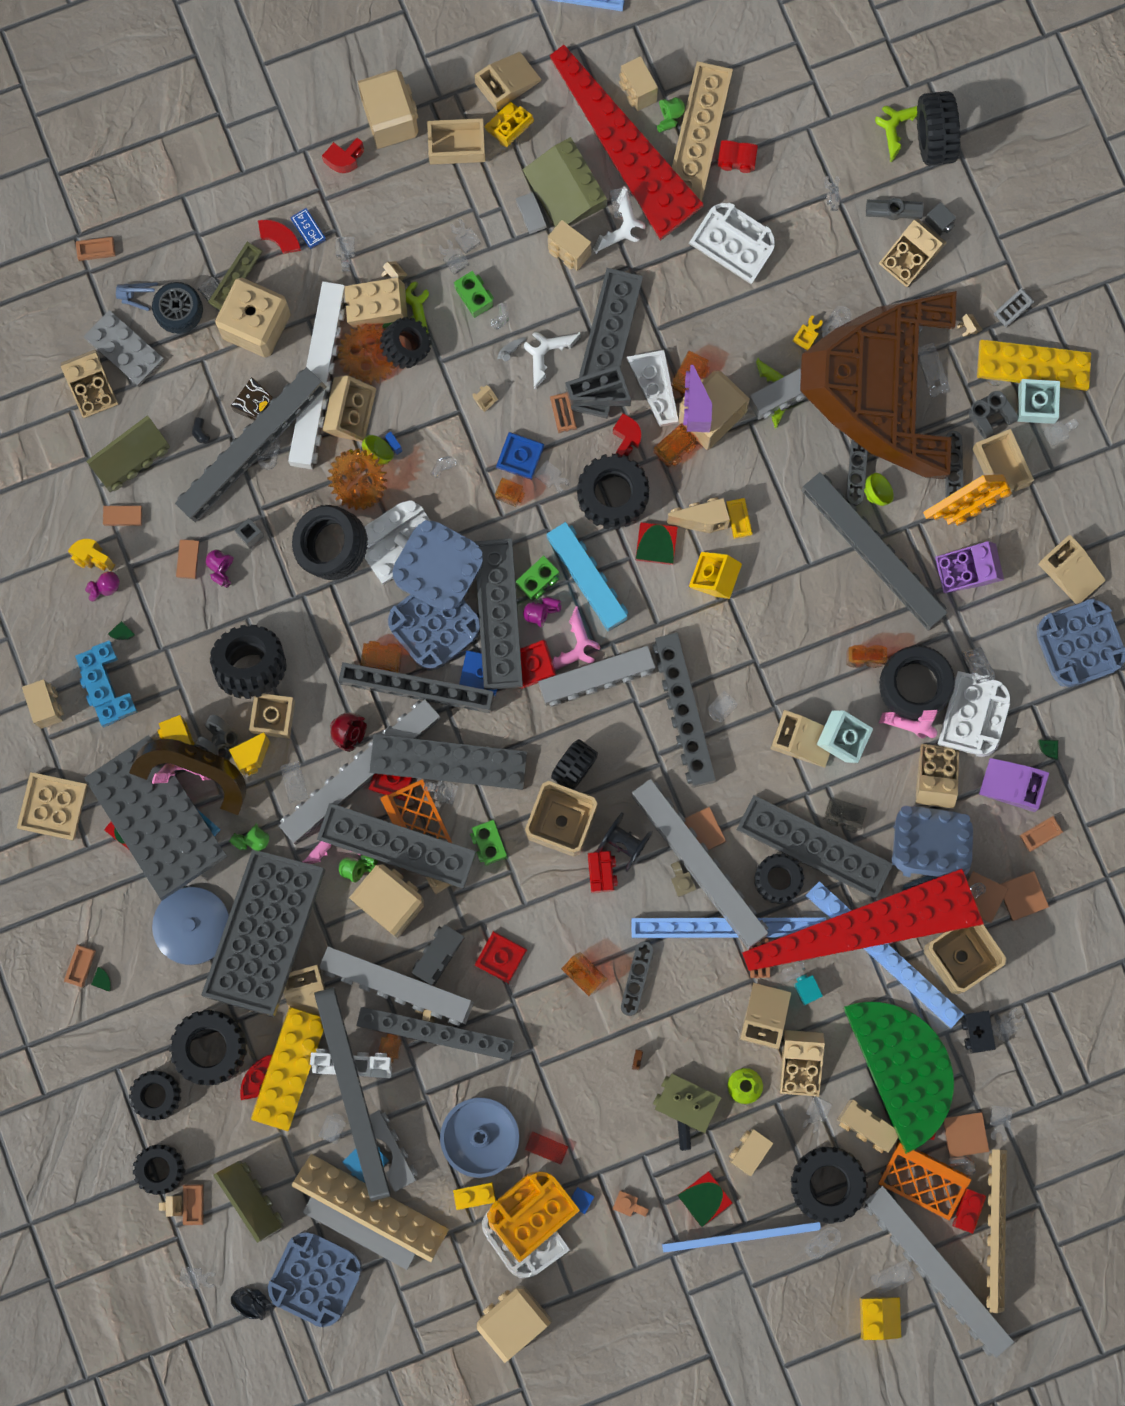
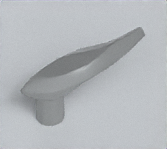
[497,337,526,361]

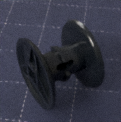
[596,812,653,872]

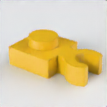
[792,315,823,350]

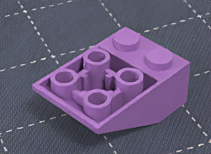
[683,365,712,433]
[935,541,1004,594]
[979,758,1049,812]

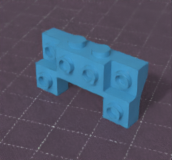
[75,640,138,728]

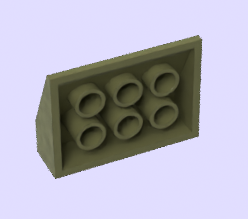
[522,137,607,227]
[86,415,170,492]
[213,1161,284,1243]

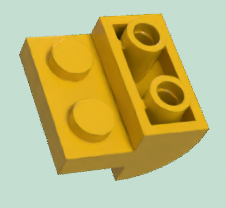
[484,102,534,147]
[68,539,115,571]

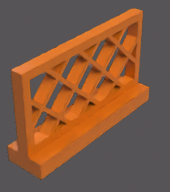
[380,779,453,844]
[878,1140,971,1221]

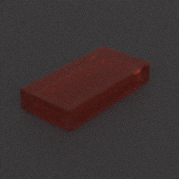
[525,1131,569,1165]

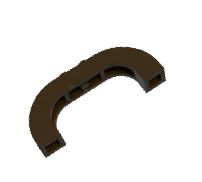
[129,739,246,815]

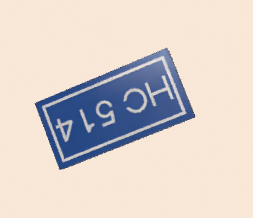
[290,208,326,250]

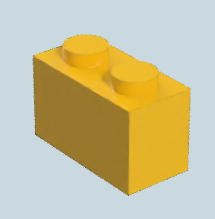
[453,1182,496,1210]

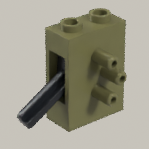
[653,1073,722,1151]

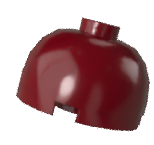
[330,712,367,752]

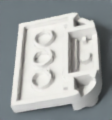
[689,203,775,284]
[364,501,431,585]
[938,671,1010,757]
[482,1209,570,1278]

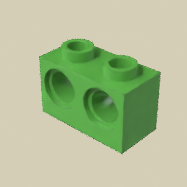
[453,271,494,318]
[516,555,559,601]
[470,820,507,866]

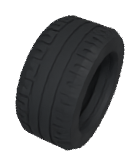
[292,505,368,580]
[879,645,955,721]

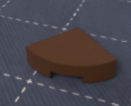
[632,1050,643,1071]

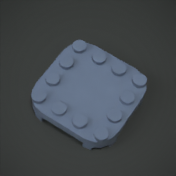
[393,520,483,612]
[388,595,480,671]
[1036,599,1125,687]
[892,806,973,877]
[267,1232,362,1327]

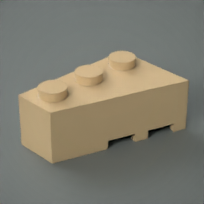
[837,1100,898,1154]

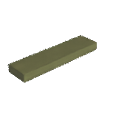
[208,241,263,310]

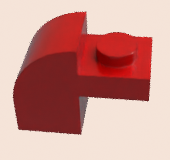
[322,138,364,173]
[613,413,641,457]

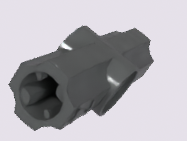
[866,198,923,220]

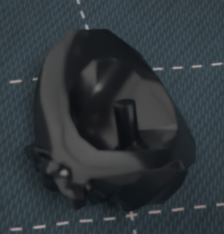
[231,1287,271,1321]

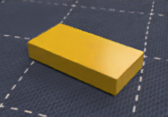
[726,498,752,539]

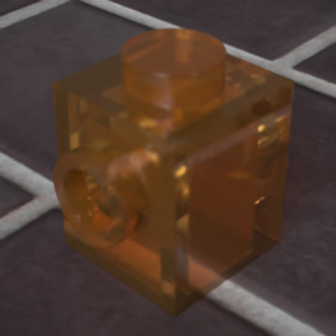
[495,478,525,507]
[378,1034,402,1063]

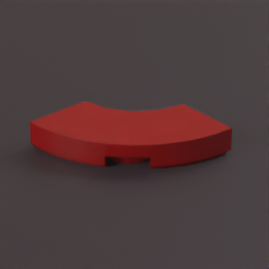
[258,220,301,254]
[240,1054,273,1100]

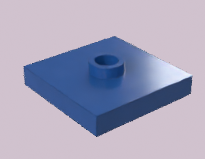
[496,432,544,480]
[459,651,498,696]

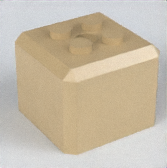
[357,69,419,149]
[215,277,291,358]
[679,371,750,451]
[525,781,597,857]
[349,864,425,939]
[924,925,1006,994]
[477,1285,552,1363]

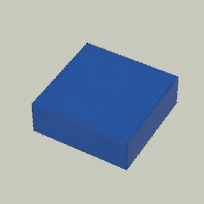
[385,432,402,455]
[571,1187,594,1214]

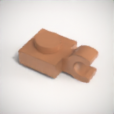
[613,1191,649,1217]

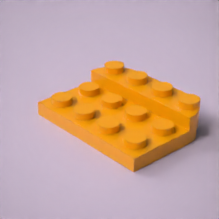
[923,474,1012,526]
[487,1171,580,1262]

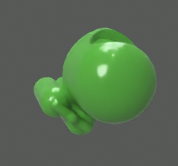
[657,97,685,132]
[229,823,270,851]
[339,855,378,883]

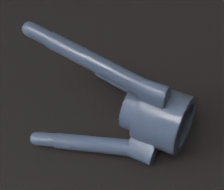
[116,282,158,311]

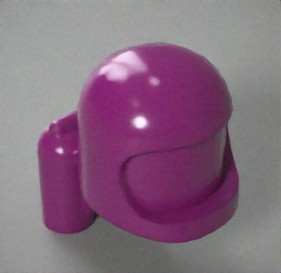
[206,549,234,588]
[85,571,120,602]
[523,597,562,627]

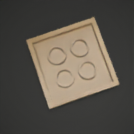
[17,772,88,841]

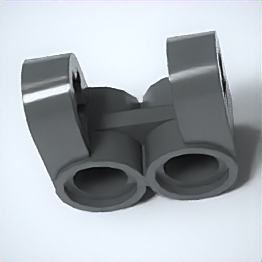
[969,391,1018,439]
[194,715,239,761]

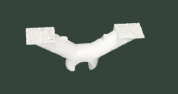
[593,186,646,254]
[524,332,581,389]

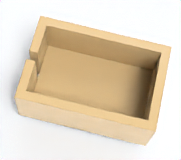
[427,118,485,165]
[344,277,407,328]
[973,429,1034,492]

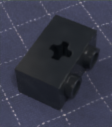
[961,1010,996,1054]

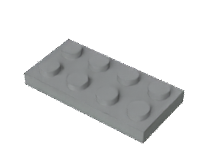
[84,310,164,387]

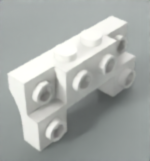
[310,1049,392,1078]

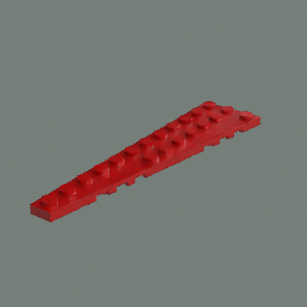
[550,44,704,241]
[742,869,984,971]

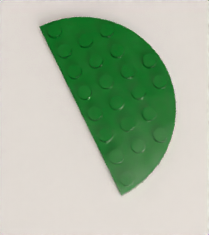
[843,1002,954,1154]

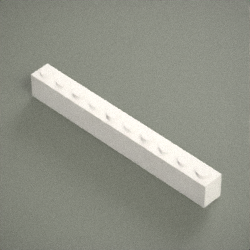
[288,282,346,470]

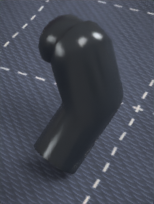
[192,417,210,444]

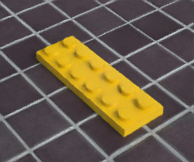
[977,339,1091,391]
[250,1006,324,1131]

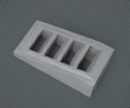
[993,288,1034,327]

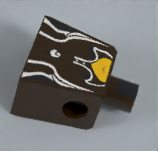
[231,377,273,421]

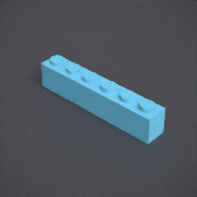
[547,522,628,632]

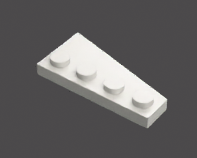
[627,350,679,427]

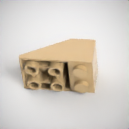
[474,52,542,111]
[879,219,947,287]
[61,349,118,418]
[667,497,730,533]
[1038,535,1106,604]
[770,710,830,768]
[915,744,959,808]
[284,965,325,1016]
[739,983,791,1050]
[780,1030,825,1096]

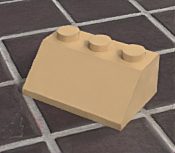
[322,376,376,442]

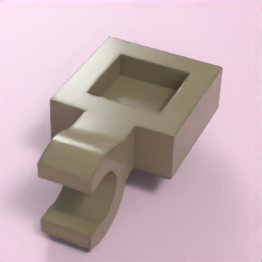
[671,861,696,897]

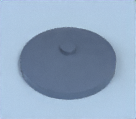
[152,887,229,965]
[440,1098,519,1178]

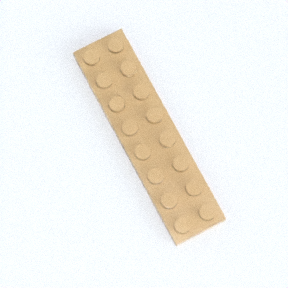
[672,61,733,202]
[987,1149,1007,1313]
[292,1154,449,1262]

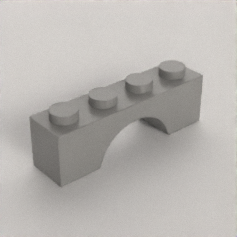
[370,1110,418,1192]

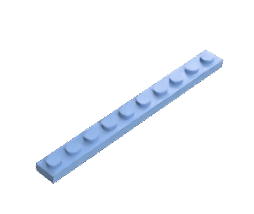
[806,881,964,1029]
[631,918,826,938]

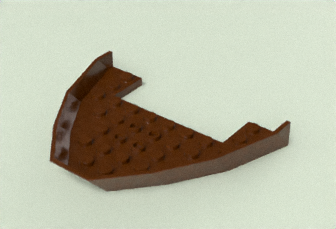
[800,291,957,479]

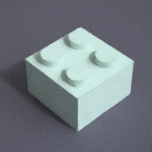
[1017,379,1060,424]
[817,711,873,763]

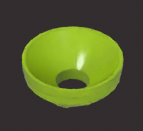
[362,435,394,465]
[864,473,894,506]
[727,1068,763,1104]

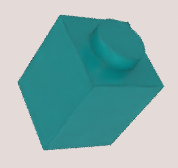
[794,974,823,1005]

